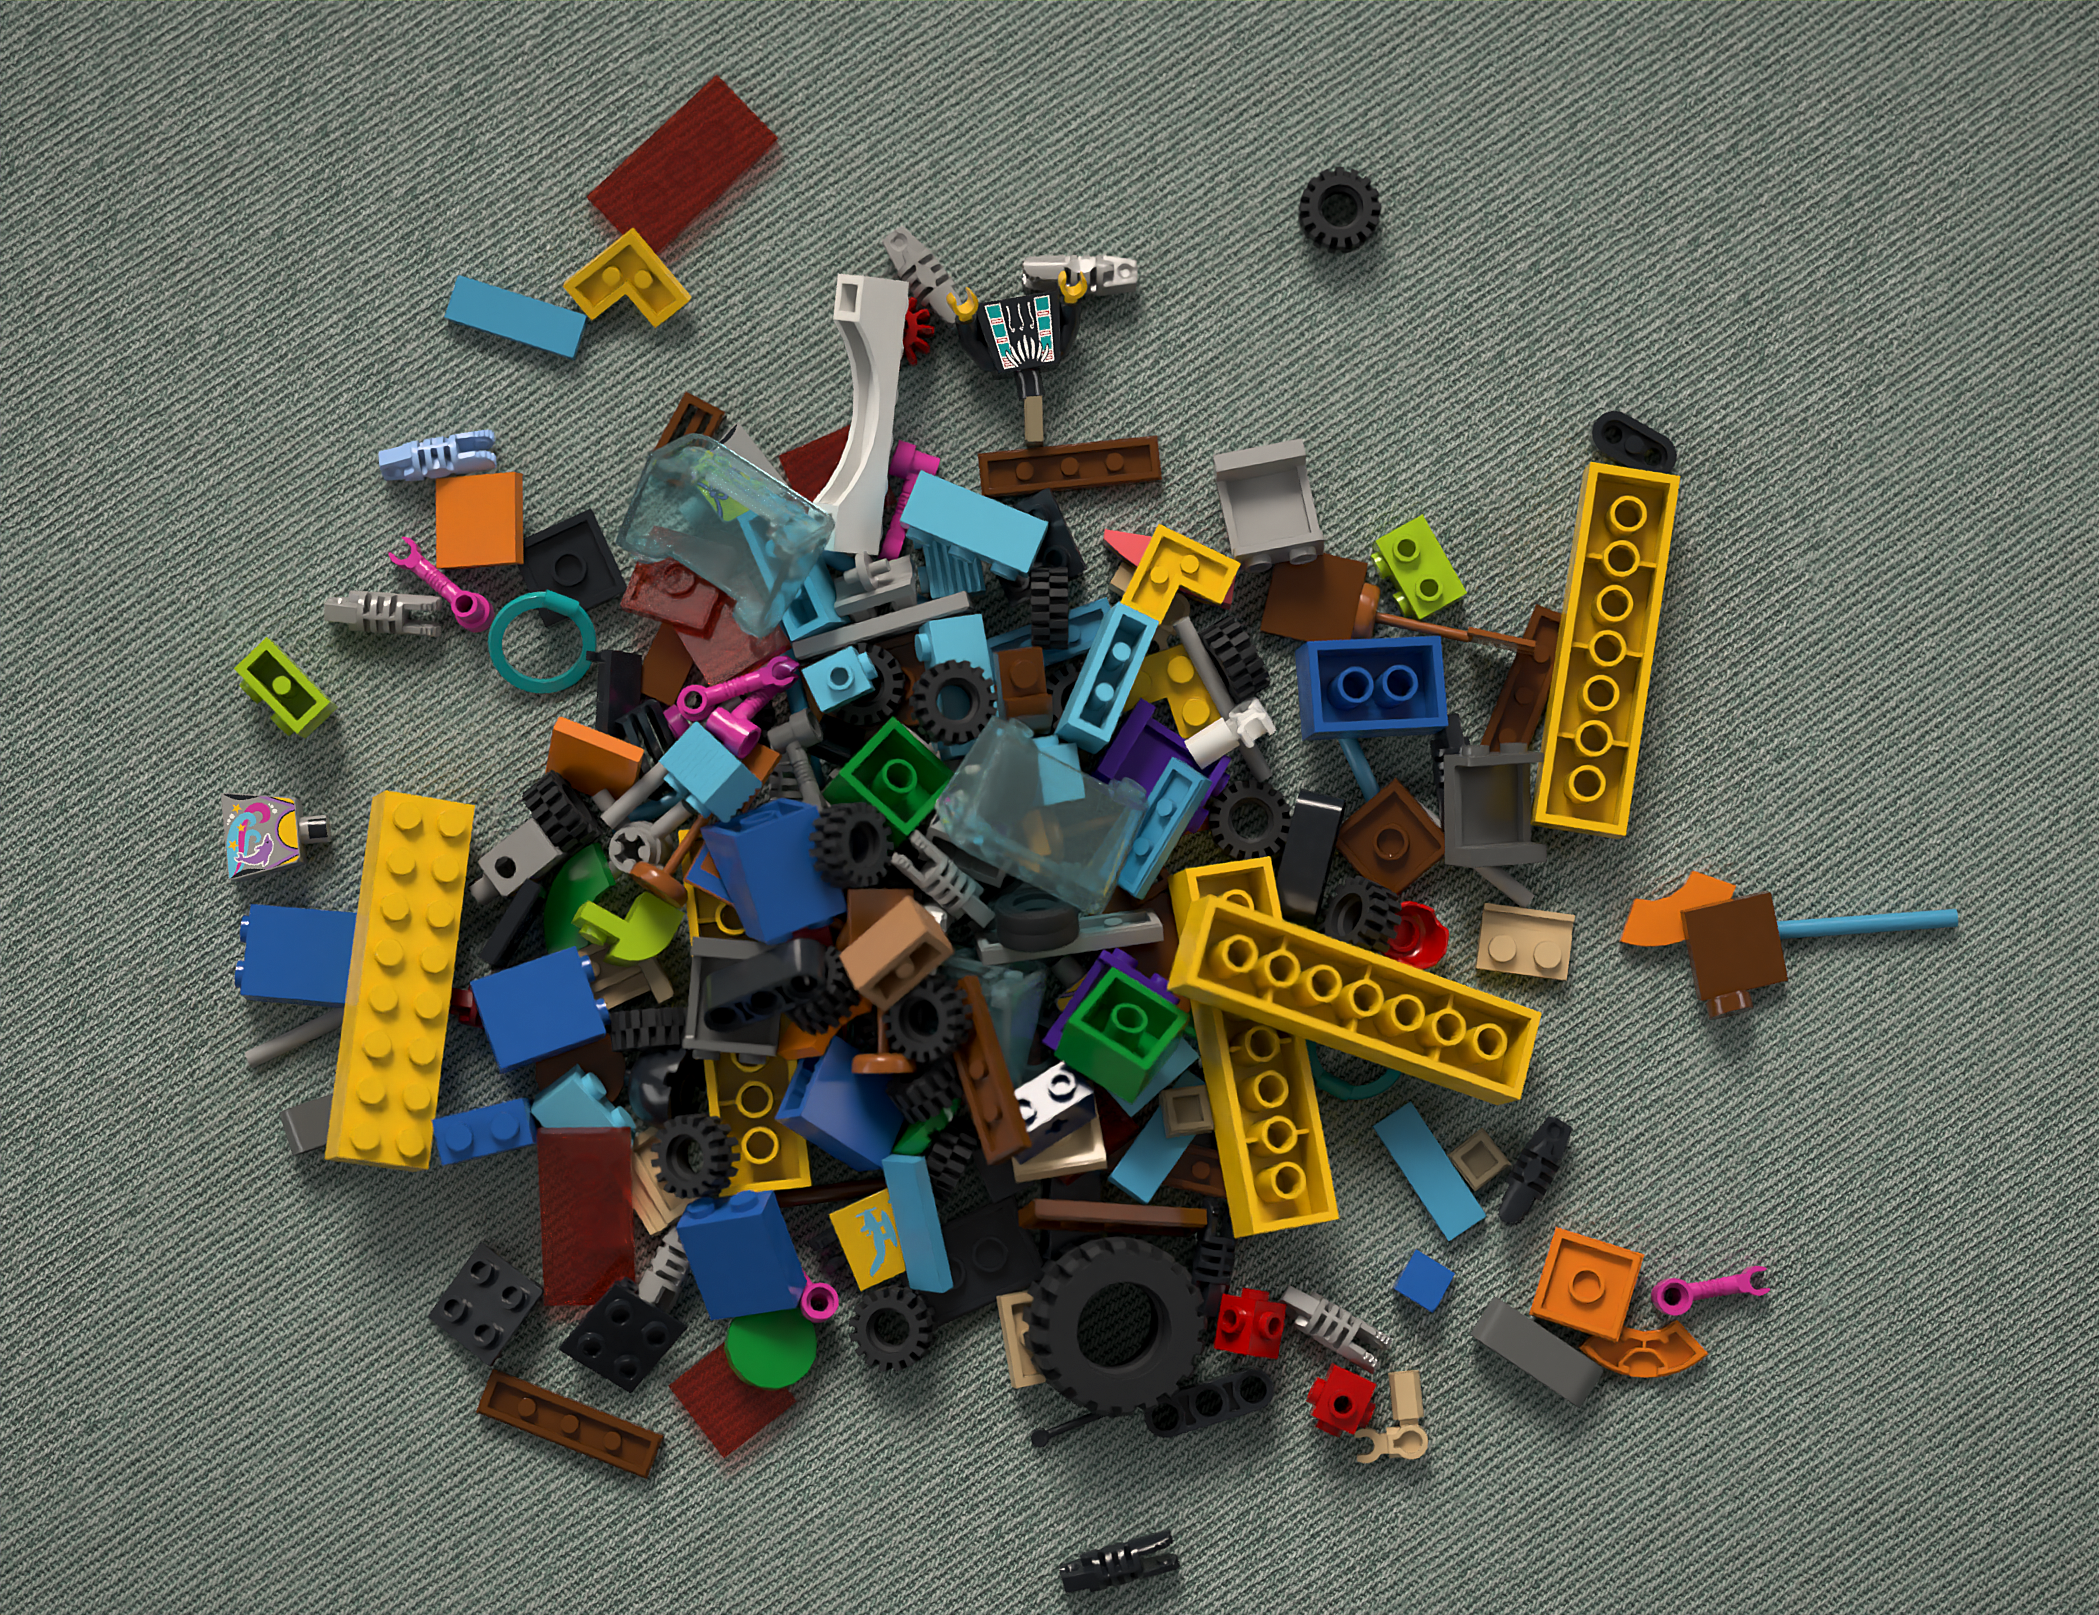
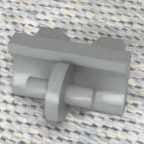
[834,551,917,624]

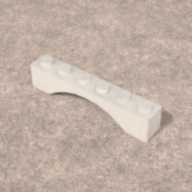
[808,274,909,555]

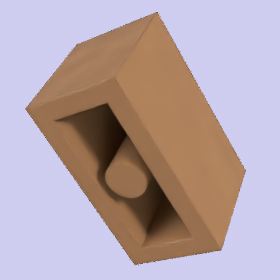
[839,896,954,1011]

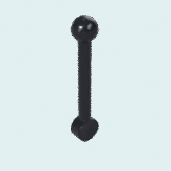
[1031,1412,1117,1448]

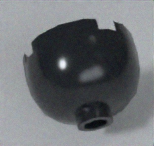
[624,1045,706,1129]

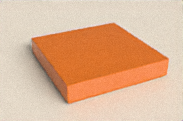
[436,472,523,570]
[545,717,644,801]
[1529,1227,1644,1344]

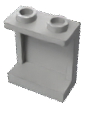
[1213,438,1324,573]

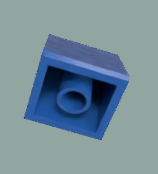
[700,798,847,945]

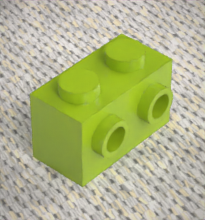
[1370,514,1467,621]
[233,637,338,739]

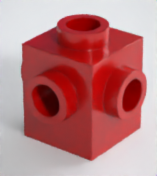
[1214,1288,1287,1359]
[1306,1363,1377,1438]

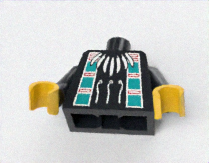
[946,270,1088,402]

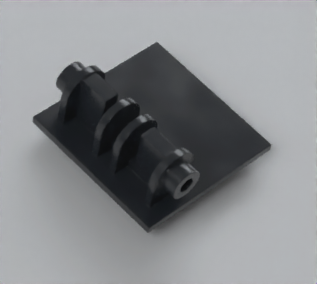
[991,487,1088,608]
[427,1242,545,1367]
[558,1277,688,1393]

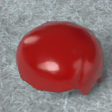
[1380,901,1449,970]

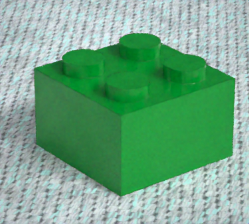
[821,717,961,856]
[1054,967,1191,1104]

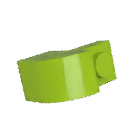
[571,891,686,967]

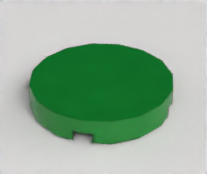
[891,1098,962,1157]
[724,1306,817,1391]

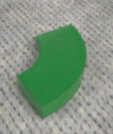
[544,842,616,955]

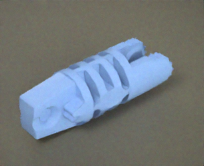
[378,429,497,481]

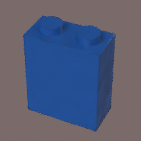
[235,904,357,1008]
[470,946,611,1075]
[775,1035,906,1172]
[432,1098,545,1165]
[676,1190,807,1320]

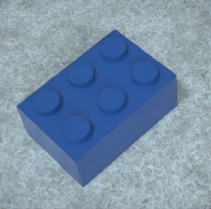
[1295,636,1448,741]

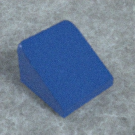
[1392,1249,1455,1313]

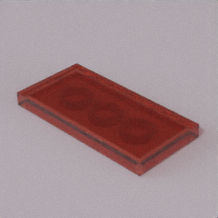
[586,74,779,256]
[537,1127,637,1306]

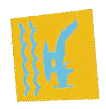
[829,1188,906,1291]

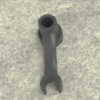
[768,708,829,818]

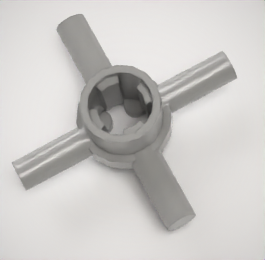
[592,788,694,907]

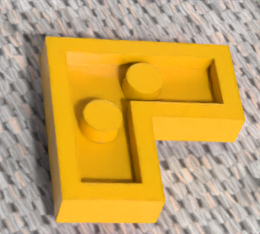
[563,228,691,328]
[1120,524,1241,627]
[1123,643,1222,739]

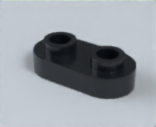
[1590,411,1677,474]

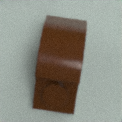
[993,646,1053,738]

